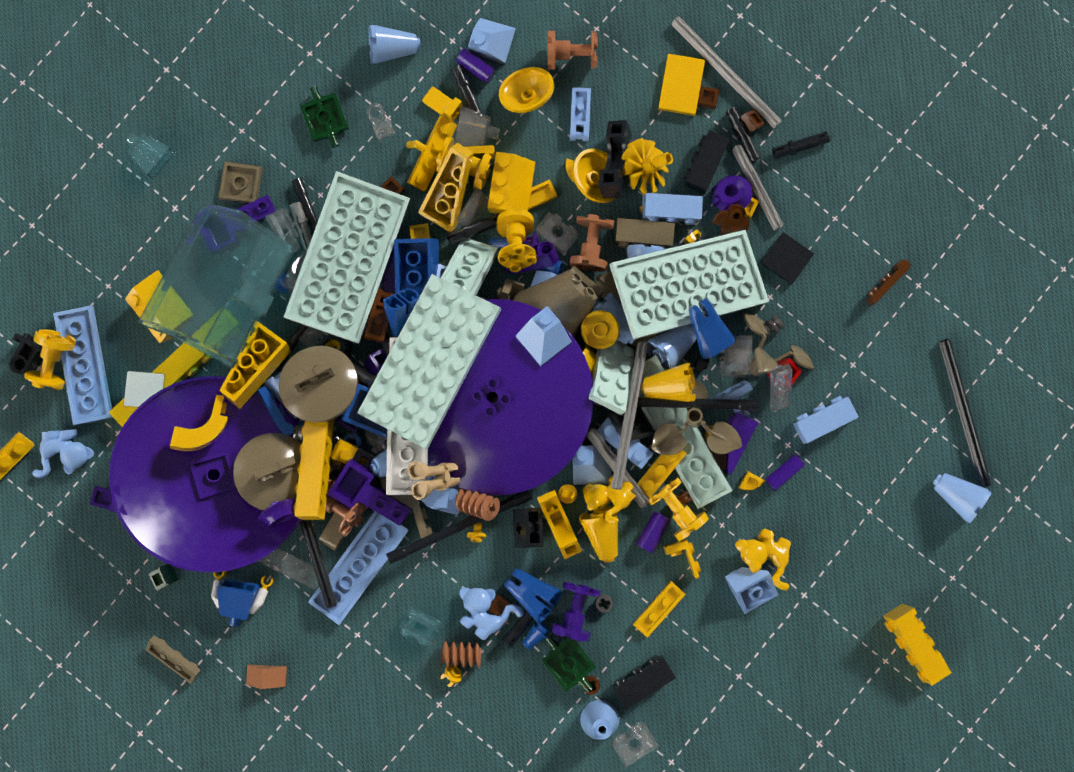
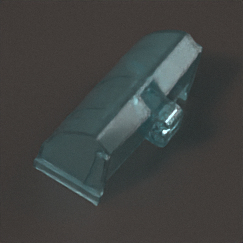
[138,203,294,367]

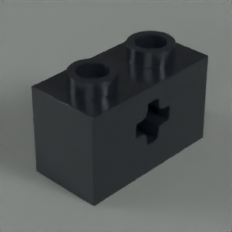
[512,508,544,548]

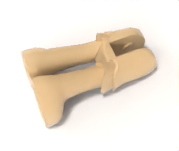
[408,461,460,500]

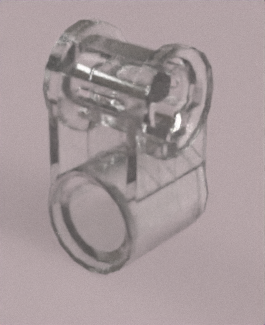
[367,103,396,143]

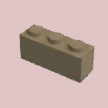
[615,218,675,249]

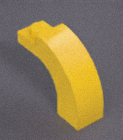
[170,395,228,451]
[537,490,582,559]

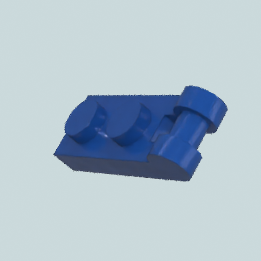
[257,386,294,436]

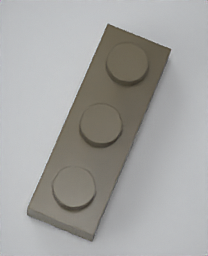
[145,635,201,684]

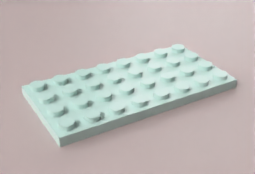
[284,171,410,344]
[609,230,769,340]
[357,274,501,449]

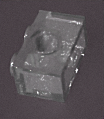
[535,212,579,256]
[612,722,659,767]

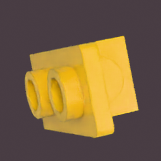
[422,87,463,122]
[663,539,701,579]

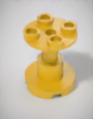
[436,137,495,190]
[496,209,537,272]
[24,329,76,390]
[647,478,709,541]

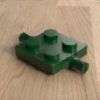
[300,86,349,148]
[541,635,596,693]

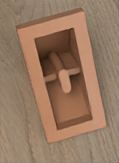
[246,664,287,689]

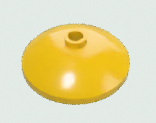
[499,67,554,113]
[572,149,615,203]

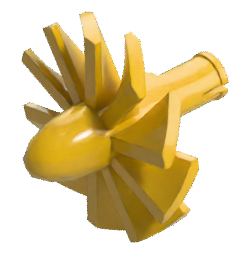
[622,138,673,195]

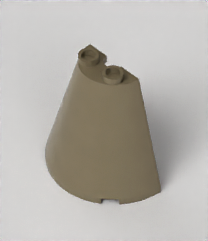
[513,269,598,339]

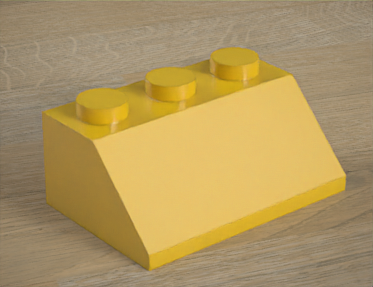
[488,152,536,214]
[125,270,193,343]

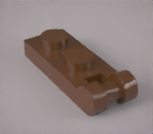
[865,260,910,306]
[364,288,395,343]

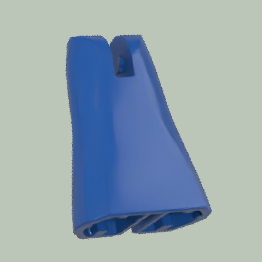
[383,288,419,338]
[688,298,735,359]
[503,568,562,623]

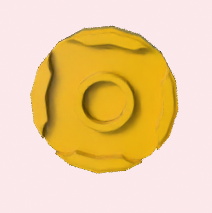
[581,310,620,349]

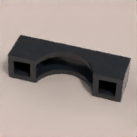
[598,120,632,199]

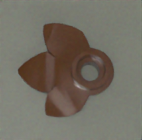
[712,204,749,235]

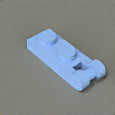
[570,88,591,142]

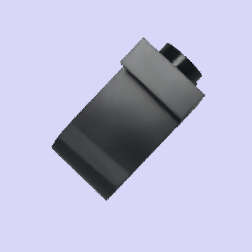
[9,333,43,375]

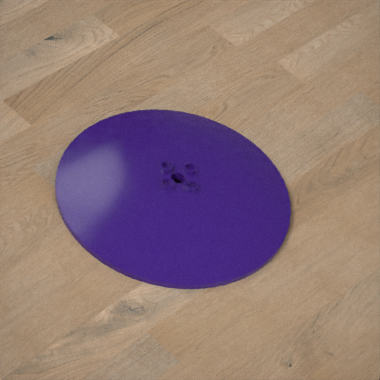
[428,299,594,495]
[109,376,302,572]

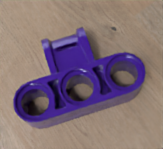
[504,233,559,274]

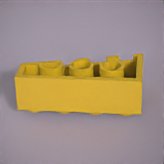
[418,143,474,233]
[220,321,291,409]
[883,604,952,686]

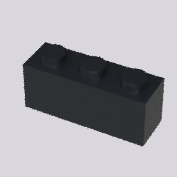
[683,130,730,195]
[613,655,676,709]

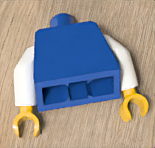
[211,571,274,627]

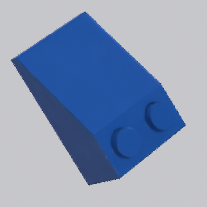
[394,238,439,297]
[340,383,387,438]

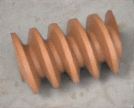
[456,488,500,521]
[441,641,482,668]

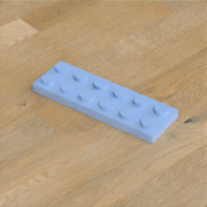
[53,305,113,425]
[308,512,409,625]

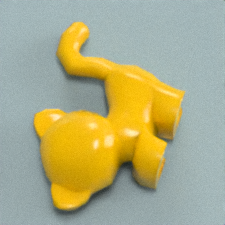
[582,475,636,525]
[735,529,791,590]

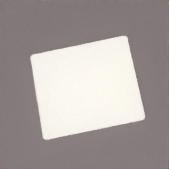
[124,371,164,407]

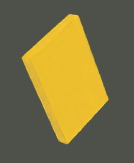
[658,54,705,116]

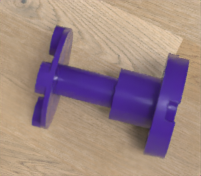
[552,581,601,642]

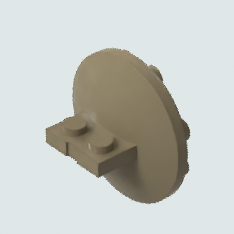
[279,346,358,423]
[233,433,301,511]

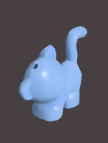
[32,429,94,478]
[460,587,524,640]

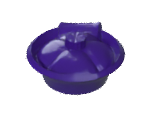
[711,175,752,211]
[258,499,296,527]

